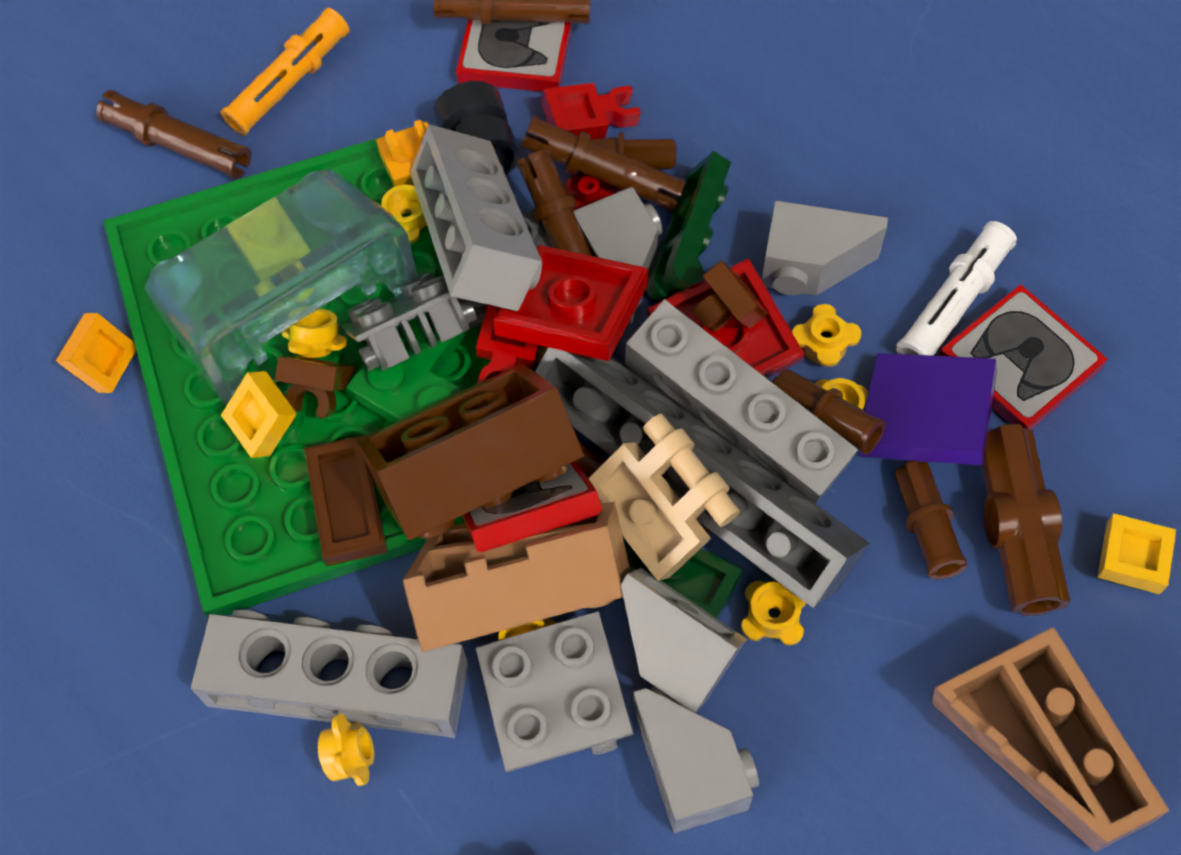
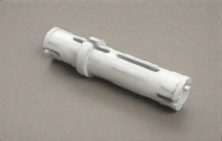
[896,221,1017,356]

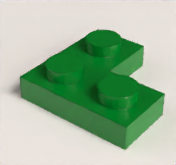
[346,312,464,423]

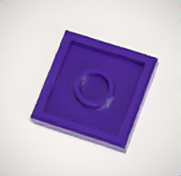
[859,353,997,465]

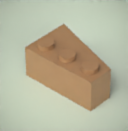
[403,501,630,652]
[932,627,1170,852]

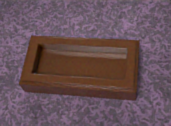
[304,435,388,566]

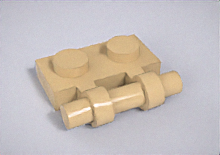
[589,414,740,581]

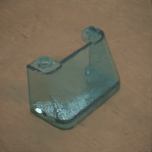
[145,169,418,405]

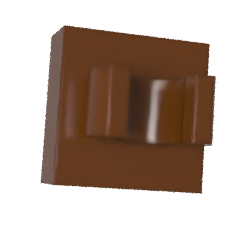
[693,260,769,332]
[275,355,354,418]

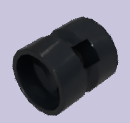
[433,81,519,176]

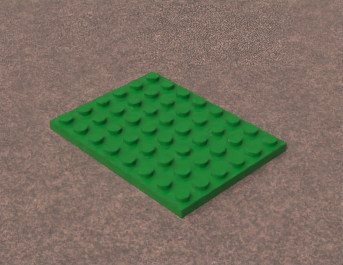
[103,136,491,619]

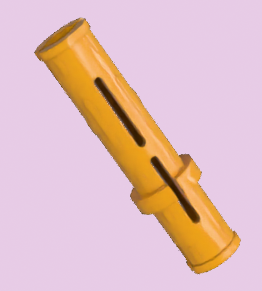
[220,8,350,136]

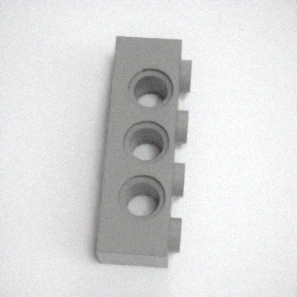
[410,124,542,311]
[625,299,858,504]
[190,610,468,738]

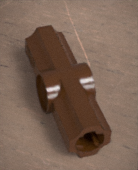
[982,424,1070,616]

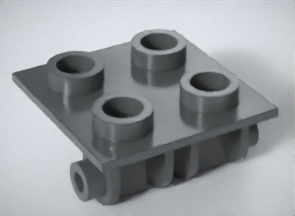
[339,272,477,372]

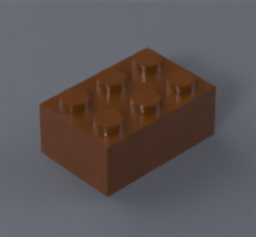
[356,363,584,541]

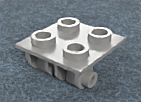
[476,611,634,772]

